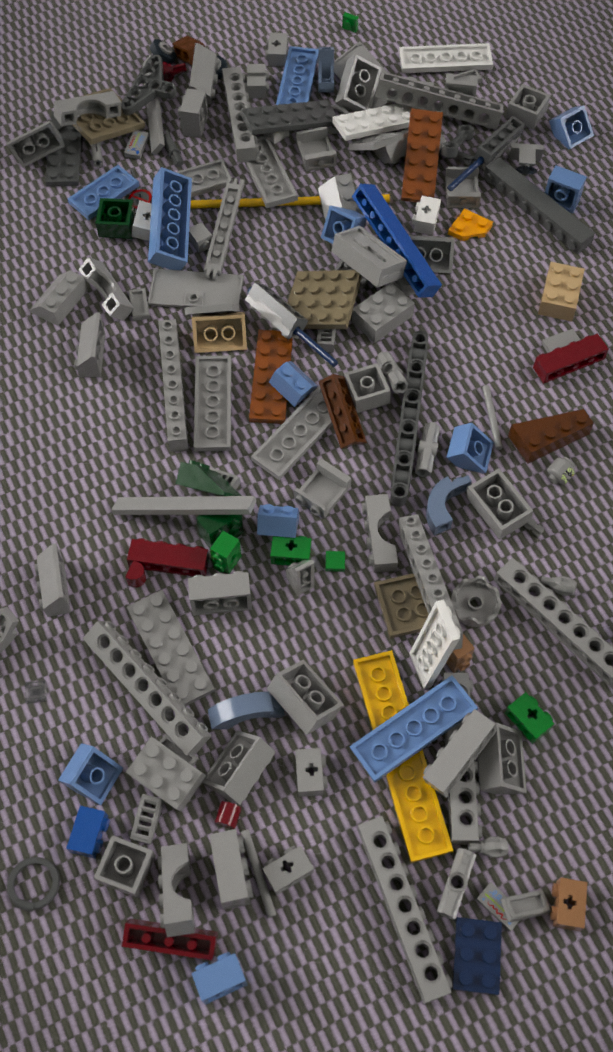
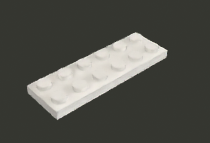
[399,43,493,73]
[332,104,423,141]
[409,599,460,689]

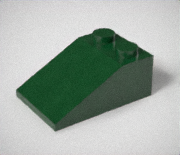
[175,460,242,496]

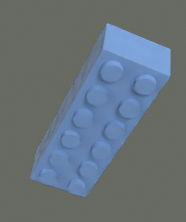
[148,167,192,271]

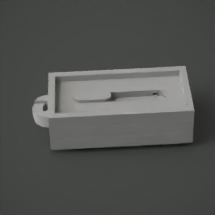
[331,226,407,288]

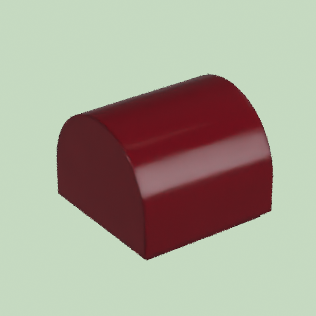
[125,561,146,588]
[214,801,242,829]

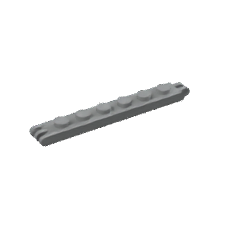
[204,177,245,280]

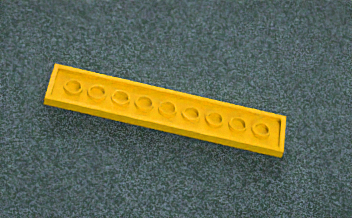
[353,650,453,863]

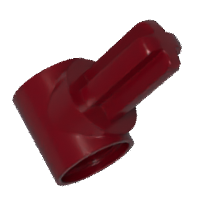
[163,62,187,82]

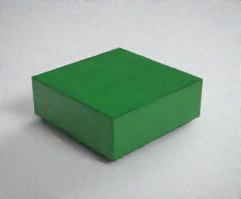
[325,551,345,572]

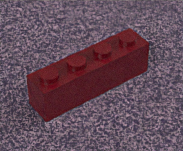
[533,333,609,384]
[127,538,210,577]
[121,918,219,961]

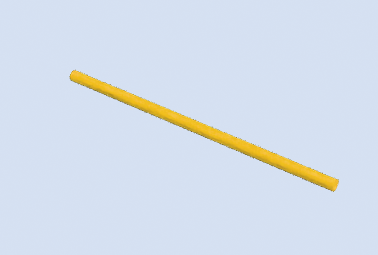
[190,194,390,209]

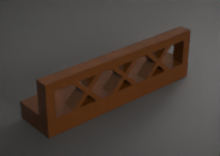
[319,374,367,449]

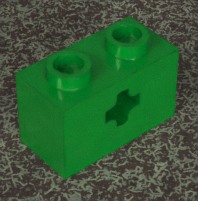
[210,531,242,574]
[270,536,312,566]
[505,692,555,745]

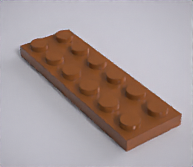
[401,108,443,203]
[249,330,293,424]

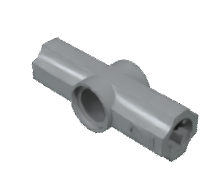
[376,351,408,394]
[415,422,440,478]
[436,848,476,920]

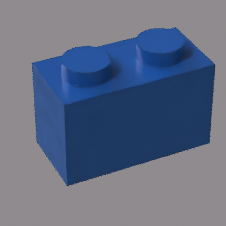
[66,805,110,859]

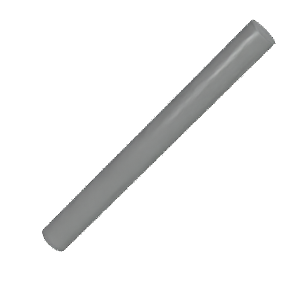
[482,385,503,450]
[241,829,276,918]

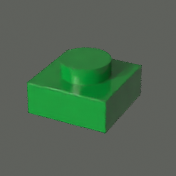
[342,12,359,33]

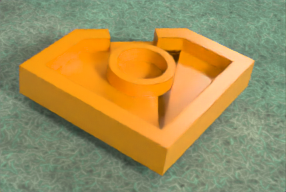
[448,208,493,241]

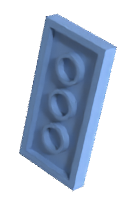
[67,165,140,220]

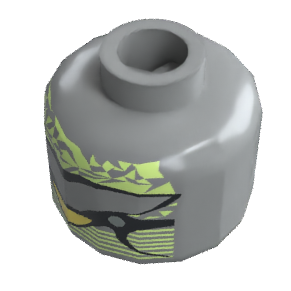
[547,457,575,485]

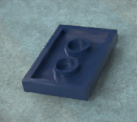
[452,917,502,996]

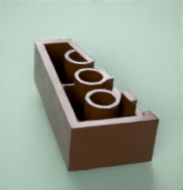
[508,409,594,464]

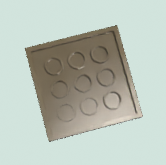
[73,88,145,145]
[287,270,362,329]

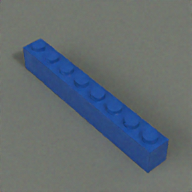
[352,184,442,298]

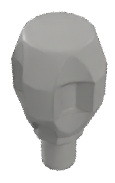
[540,576,577,596]
[468,837,509,858]

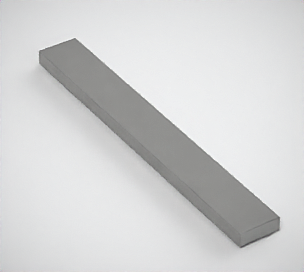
[142,54,165,155]
[111,496,257,515]

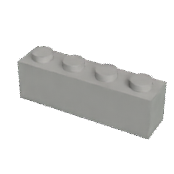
[423,709,498,798]

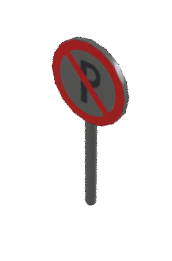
[128,168,152,209]

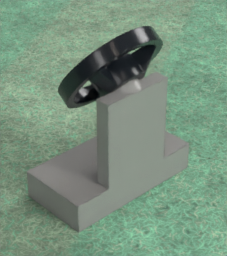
[509,143,544,174]

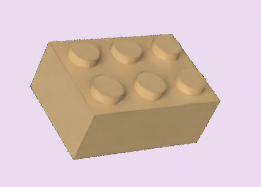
[538,262,585,322]

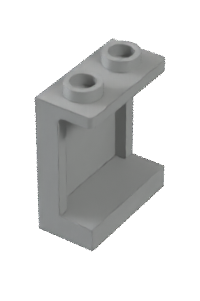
[296,127,337,172]
[445,167,481,208]
[294,458,351,518]

